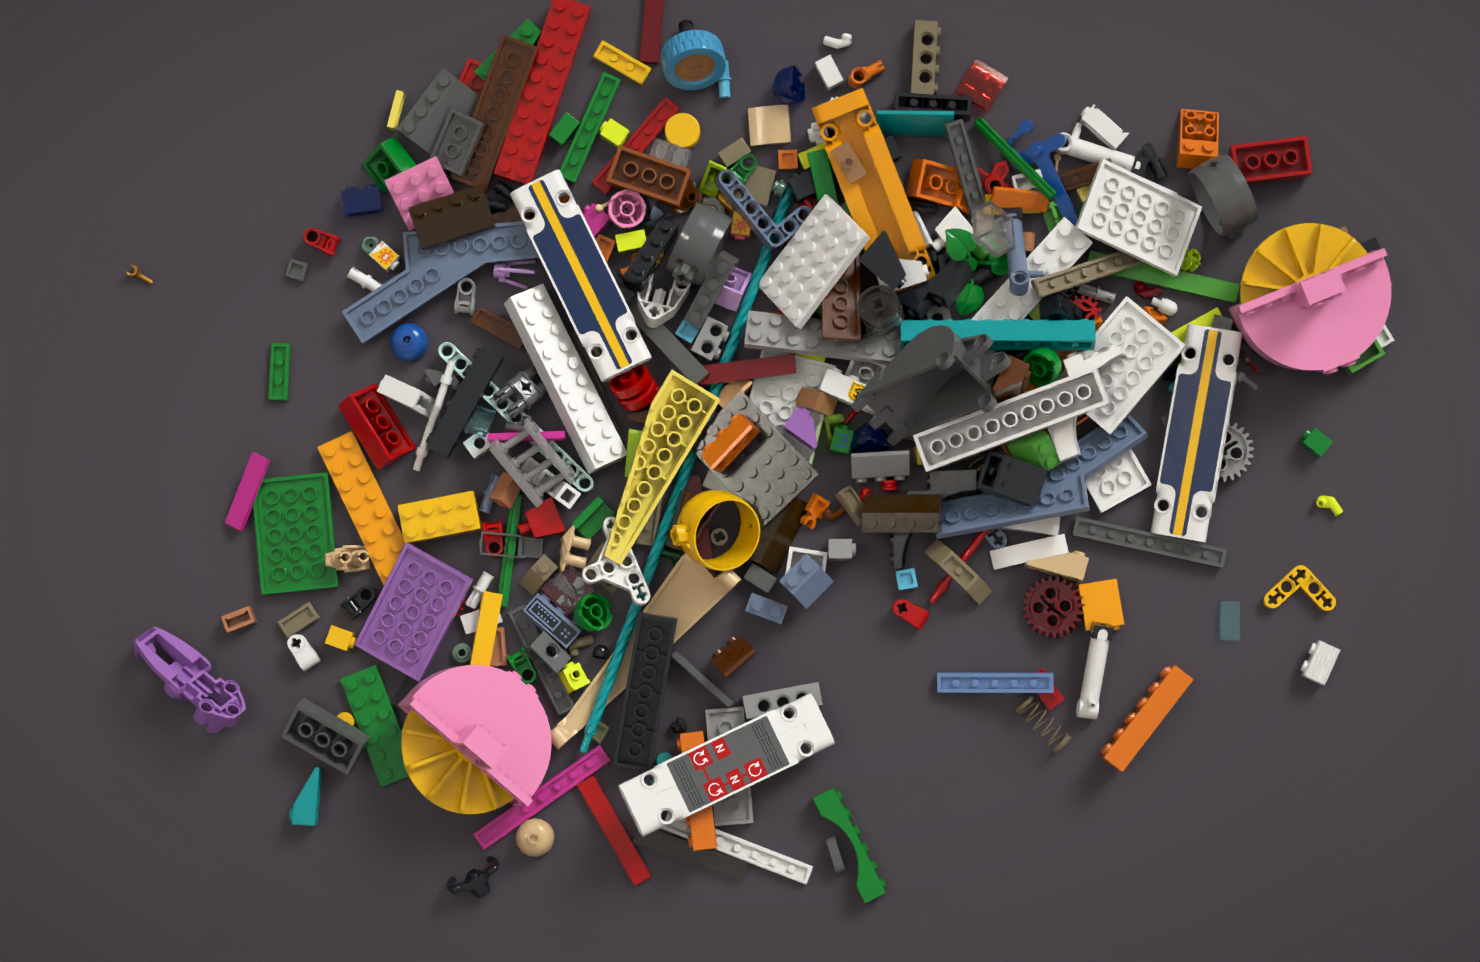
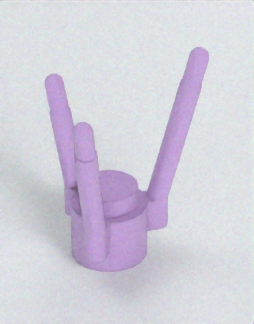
[493,259,536,290]

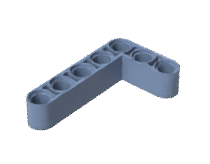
[715,170,812,249]

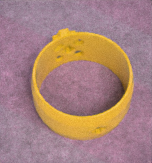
[670,490,760,571]

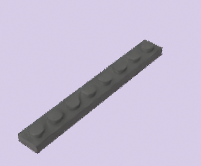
[1072,516,1227,568]

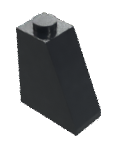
[858,230,907,290]

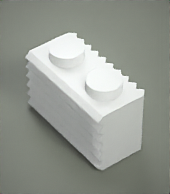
[1300,640,1341,686]

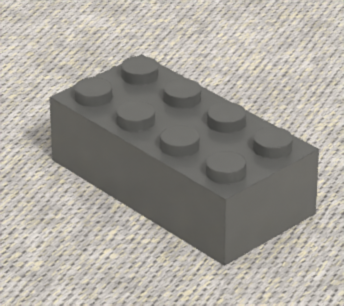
[281,698,371,775]

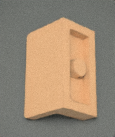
[718,380,753,408]

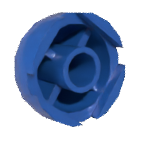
[390,323,429,362]

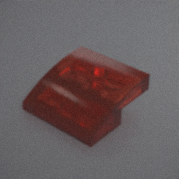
[955,59,1008,112]

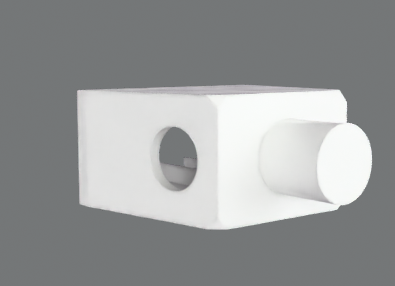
[931,207,978,252]

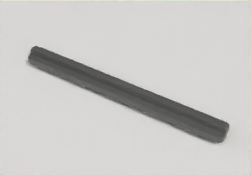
[568,329,621,433]

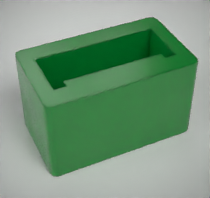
[549,112,580,148]

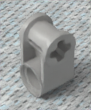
[454,278,476,316]

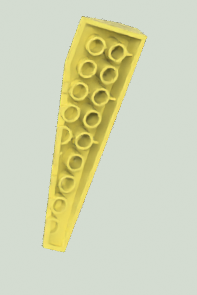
[604,369,721,565]

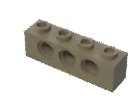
[910,20,941,95]

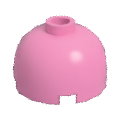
[608,190,646,229]

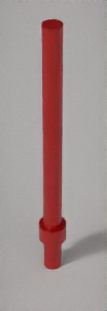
[928,529,991,604]

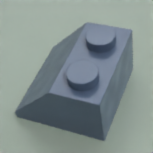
[779,553,834,609]

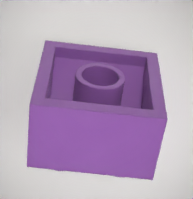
[783,407,817,452]

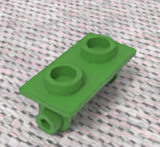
[1042,201,1063,233]

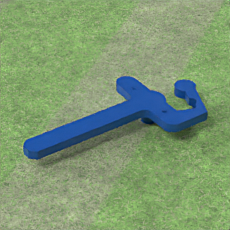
[1007,120,1079,226]

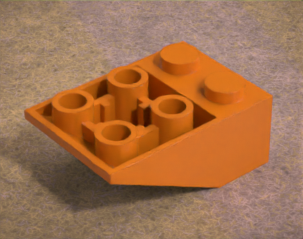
[1176,109,1219,169]

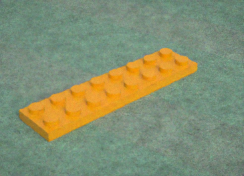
[317,431,405,585]

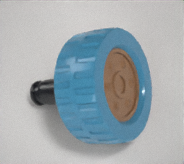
[661,19,726,90]

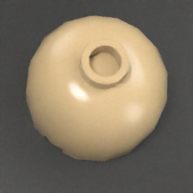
[516,818,555,857]

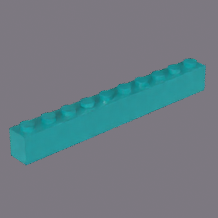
[900,319,1096,350]

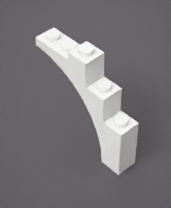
[1048,344,1125,462]

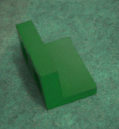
[572,497,615,539]

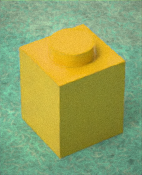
[325,625,357,652]

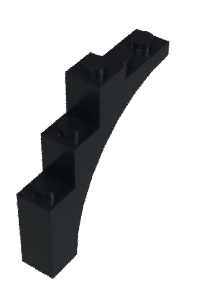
[860,259,974,331]
[890,470,979,569]

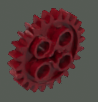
[1022,576,1085,638]

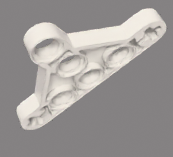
[582,517,650,606]

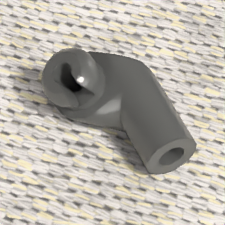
[505,415,532,433]

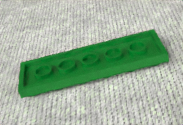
[340,665,409,787]

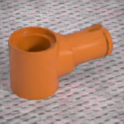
[847,60,885,89]

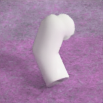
[823,33,852,49]

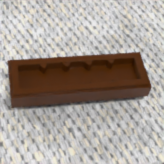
[470,305,524,350]

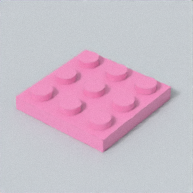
[384,156,454,231]

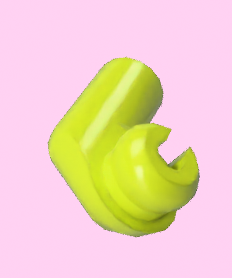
[1316,495,1343,517]

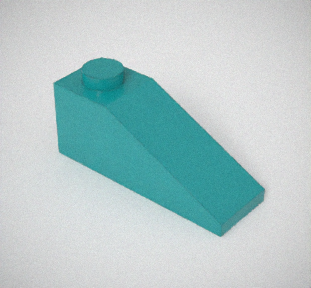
[289,767,322,826]

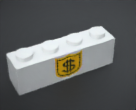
[817,367,876,416]

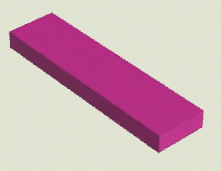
[487,431,566,443]
[225,452,271,531]

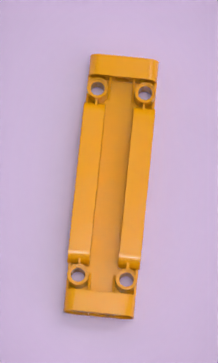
[811,88,936,295]

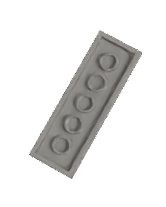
[705,707,754,826]

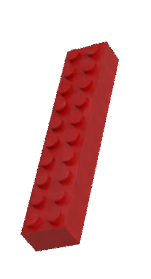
[494,0,592,186]

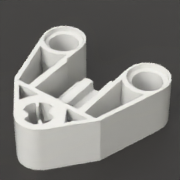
[636,273,691,328]

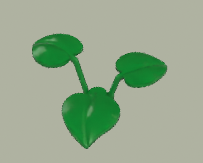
[945,228,1009,316]

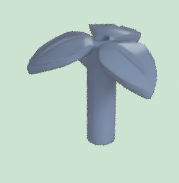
[642,198,673,227]

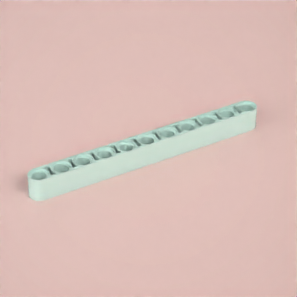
[438,342,594,493]

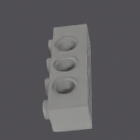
[742,682,823,720]

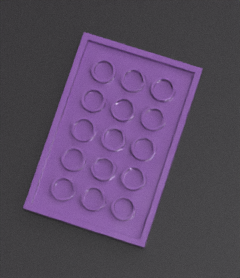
[354,543,473,682]

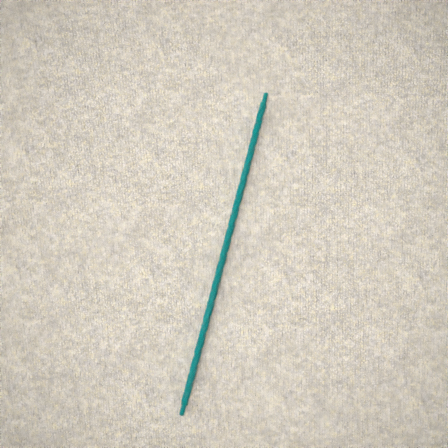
[579,178,792,753]

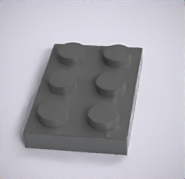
[429,108,486,176]

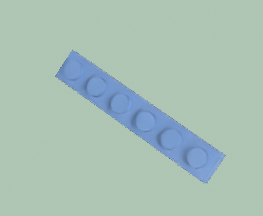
[937,672,1054,693]

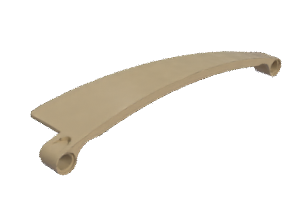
[551,553,741,750]

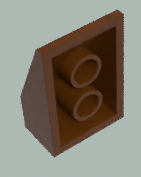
[711,635,756,678]

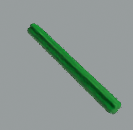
[974,117,1056,200]
[498,494,522,607]

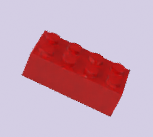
[1228,136,1312,185]

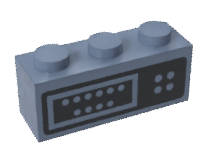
[521,593,581,649]

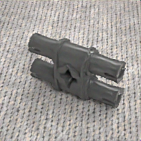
[493,364,547,418]

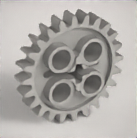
[1219,420,1254,483]

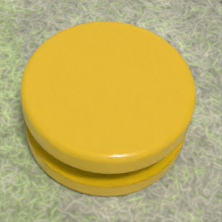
[665,113,700,150]

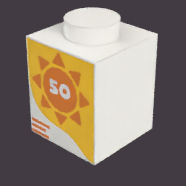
[369,241,401,272]

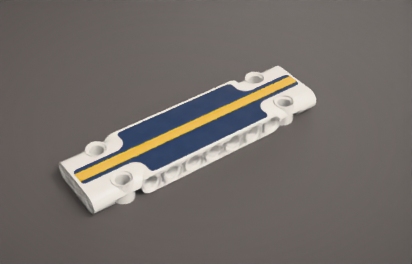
[510,170,652,382]
[1151,324,1243,542]

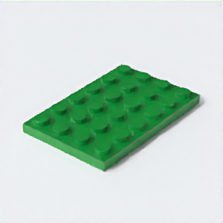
[253,472,339,595]

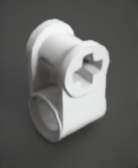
[287,634,321,672]

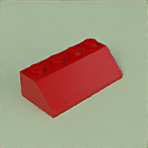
[338,384,416,470]

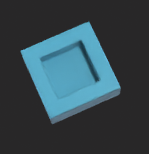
[675,320,700,344]
[895,568,918,590]

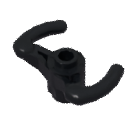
[447,856,499,898]

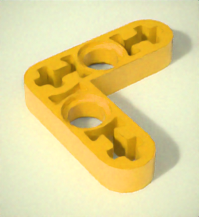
[1263,565,1336,611]

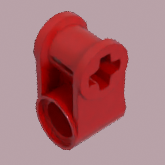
[303,228,342,257]
[482,520,504,558]
[892,599,930,630]

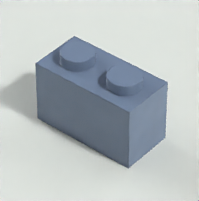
[745,593,788,625]

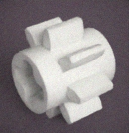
[807,122,829,146]

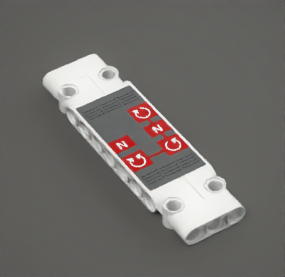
[618,693,835,837]

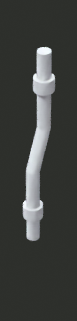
[413,360,456,471]

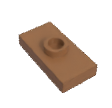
[831,141,867,184]

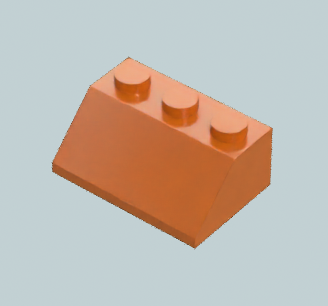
[701,413,760,473]

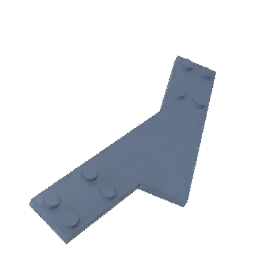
[342,221,540,344]
[936,414,1148,539]

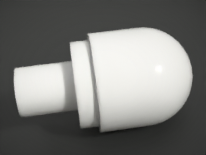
[1151,297,1178,316]

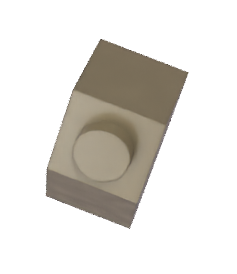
[519,554,559,596]

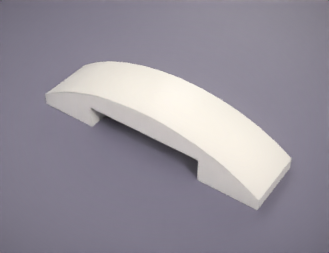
[989,534,1069,570]

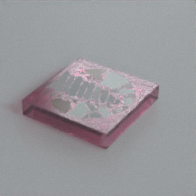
[541,565,595,616]

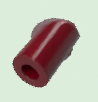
[1134,281,1162,299]

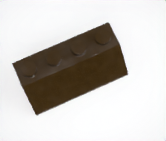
[408,185,495,250]
[862,494,942,533]
[748,497,808,573]

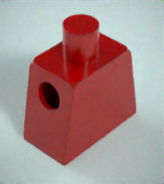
[518,497,566,539]

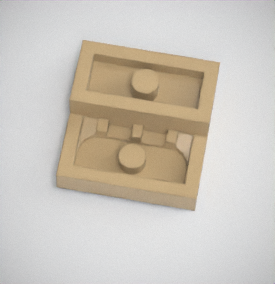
[748,105,791,147]

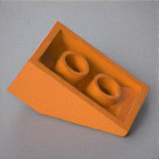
[906,159,962,208]

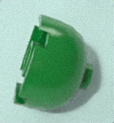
[1023,347,1062,387]
[573,593,612,632]

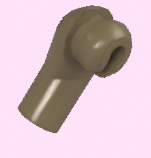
[567,635,594,657]

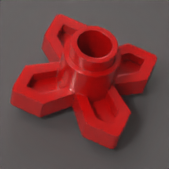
[977,161,1014,194]

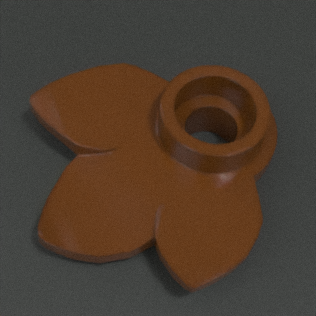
[671,179,703,214]

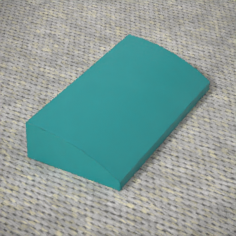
[876,110,954,137]

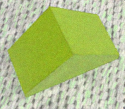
[699,160,727,198]

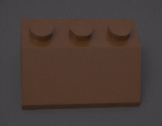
[992,355,1032,403]

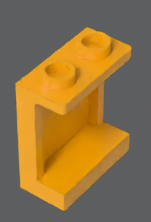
[1077,579,1124,632]

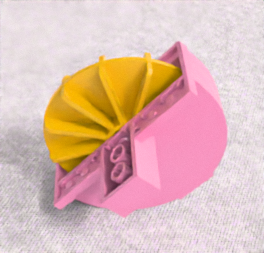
[1229,223,1392,375]
[398,665,551,814]

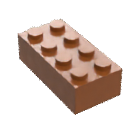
[606,145,692,209]

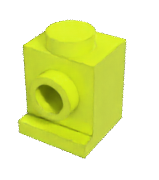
[558,661,590,694]

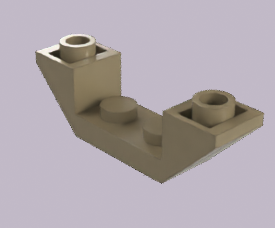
[923,538,992,605]

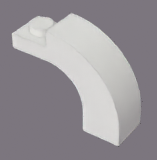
[520,457,581,509]

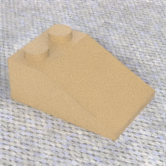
[1024,551,1089,582]

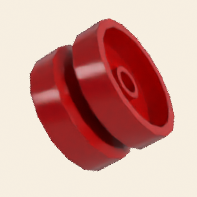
[609,364,659,411]

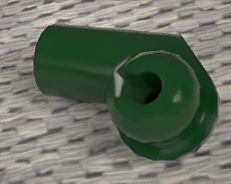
[660,547,682,567]

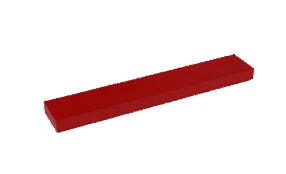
[591,97,680,195]
[577,775,651,886]

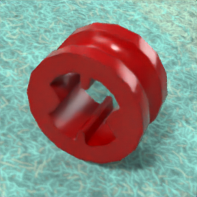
[880,480,898,492]

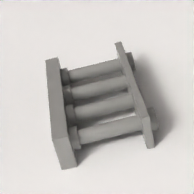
[489,417,575,508]

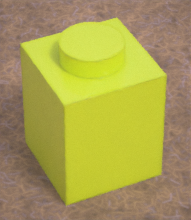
[599,118,630,148]

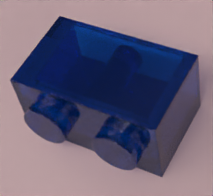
[341,185,384,217]

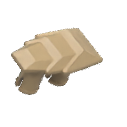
[559,526,591,572]
[325,545,370,572]

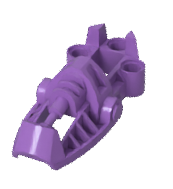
[133,627,246,733]

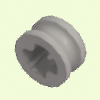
[711,528,728,546]

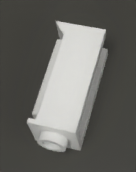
[1080,104,1129,150]

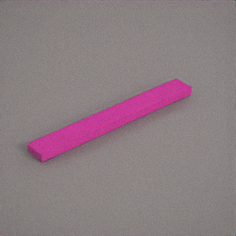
[473,745,611,850]

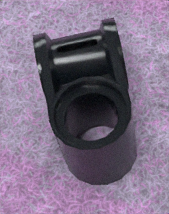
[340,586,377,620]

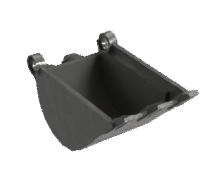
[850,325,1011,446]

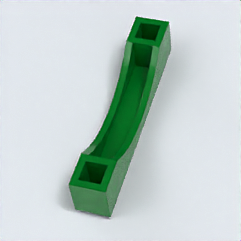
[813,788,887,903]

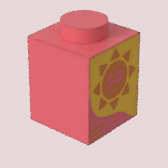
[731,211,752,241]

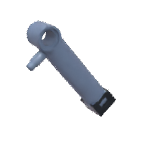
[1002,207,1044,296]

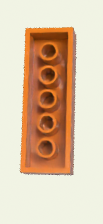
[1100,665,1194,772]
[677,731,717,852]

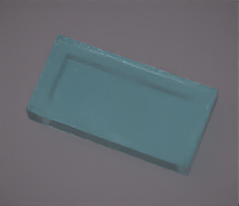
[468,406,497,437]
[1219,601,1240,640]

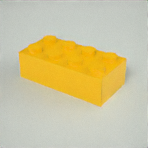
[397,491,482,544]

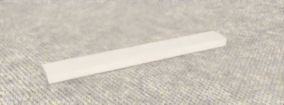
[662,812,813,885]

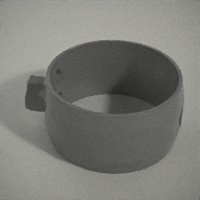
[1189,154,1258,239]
[666,203,733,286]

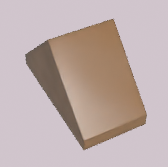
[796,387,838,418]

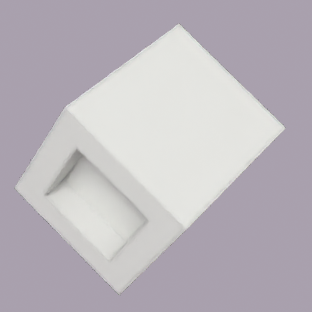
[463,429,491,460]

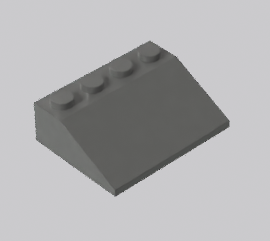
[397,68,480,155]

